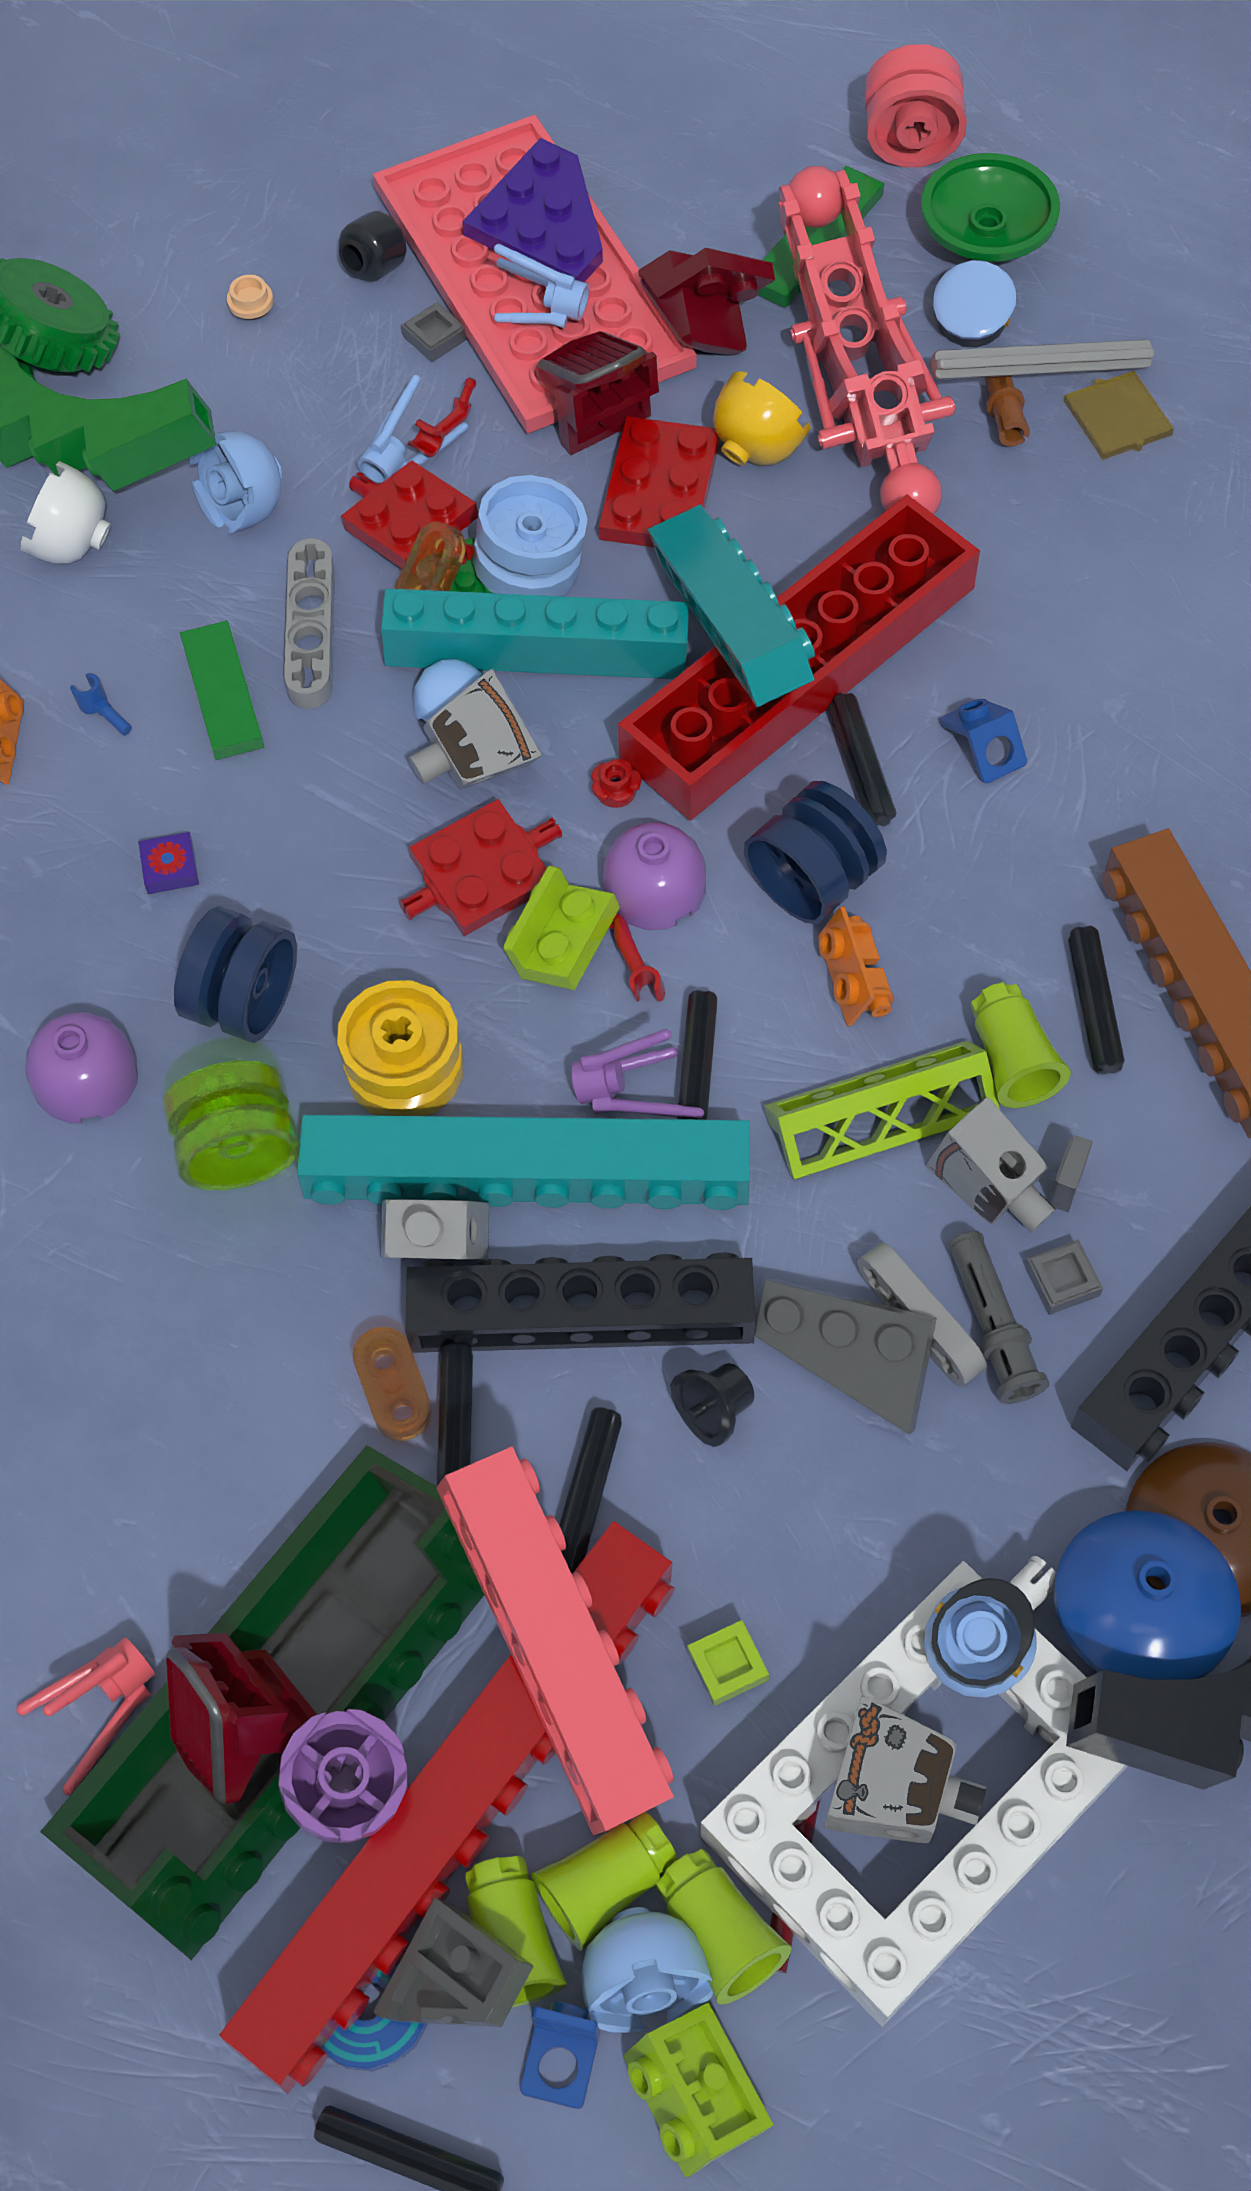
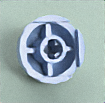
[190,431,282,533]
[581,1907,713,2033]

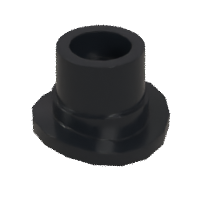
[670,1363,754,1447]

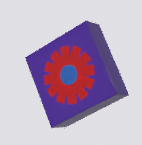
[138,832,199,894]

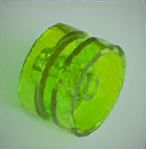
[163,1060,300,1190]

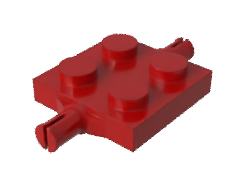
[341,460,479,573]
[399,799,563,937]

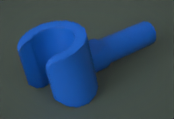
[70,673,132,736]

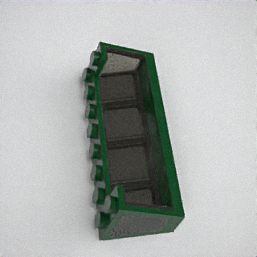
[40,1445,484,1961]

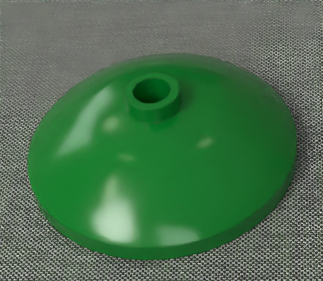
[921,153,1060,262]

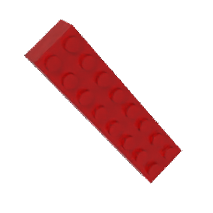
[618,494,980,821]

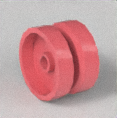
[864,44,967,168]

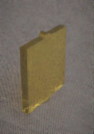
[1064,371,1174,460]

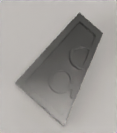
[755,1278,937,1434]

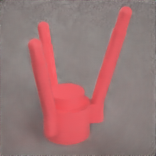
[16,1637,155,1795]

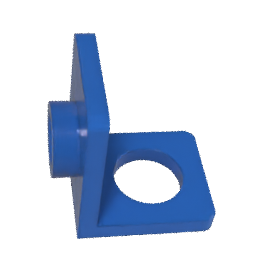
[939,699,1027,783]
[520,2001,600,2109]

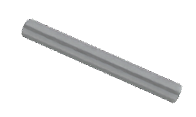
[930,339,1155,380]

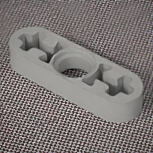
[857,1242,987,1387]

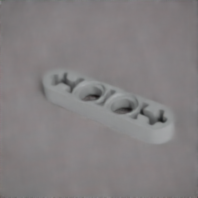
[284,538,335,709]

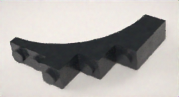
[1066,1656,1251,1790]

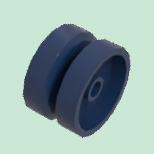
[174,906,298,1043]

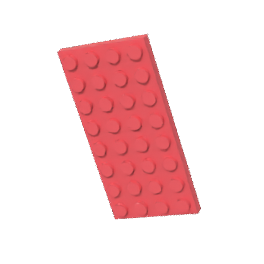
[373,114,697,434]

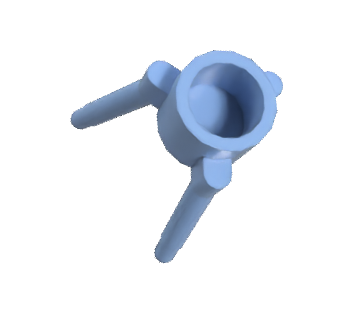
[494,244,590,328]
[357,374,468,483]

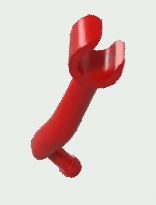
[407,377,477,457]
[608,913,666,1002]

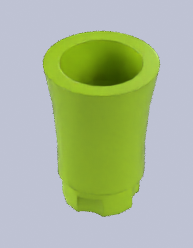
[970,982,1071,1108]
[531,1811,678,1951]
[656,1849,792,2005]
[465,1856,567,2008]

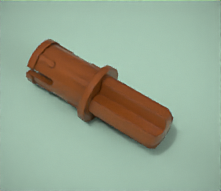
[985,376,1030,447]

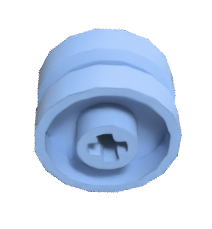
[472,475,588,596]

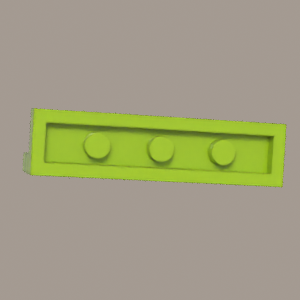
[764,1040,1000,1180]

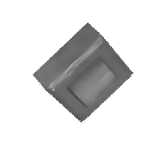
[401,302,468,363]
[1049,1135,1093,1213]
[1025,1239,1103,1315]

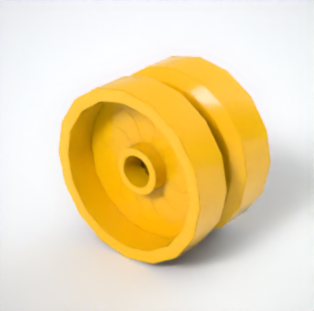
[337,980,464,1116]

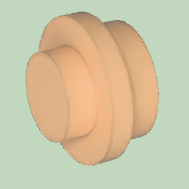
[227,275,274,319]

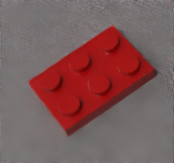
[598,416,720,548]

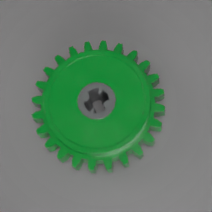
[0,258,120,372]

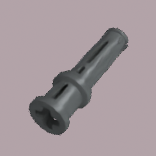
[948,1231,1049,1404]

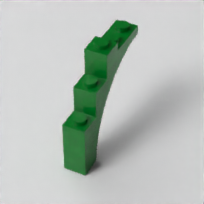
[0,346,216,491]

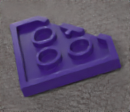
[462,138,603,282]

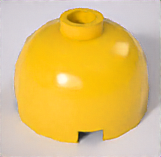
[713,371,811,466]

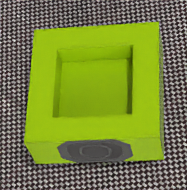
[687,1620,769,1706]

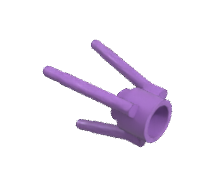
[571,1029,704,1119]

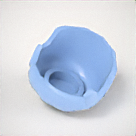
[413,659,483,722]

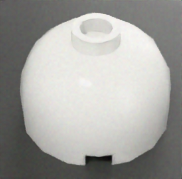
[20,461,111,564]

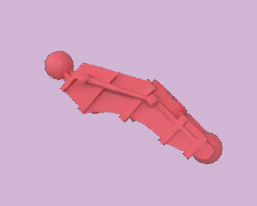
[778,166,955,514]

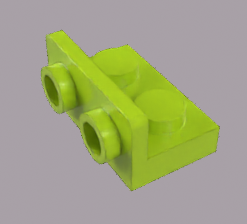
[504,866,619,990]
[624,2002,774,2178]

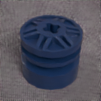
[744,781,887,924]

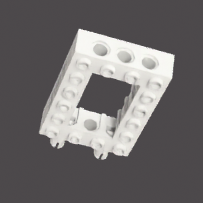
[700,1556,1128,2027]

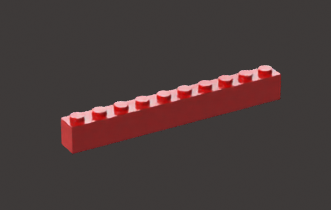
[219,1521,675,2095]

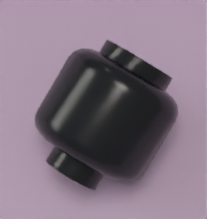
[339,211,407,281]

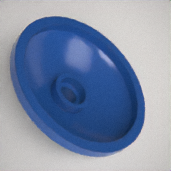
[1053,1510,1241,1680]

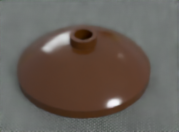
[1125,1442,1251,1617]

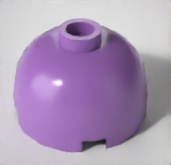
[603,822,706,930]
[25,1012,138,1124]
[278,1709,407,1843]

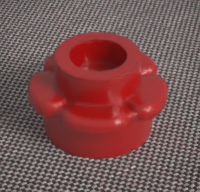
[591,759,641,808]

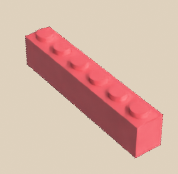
[436,1446,674,1835]

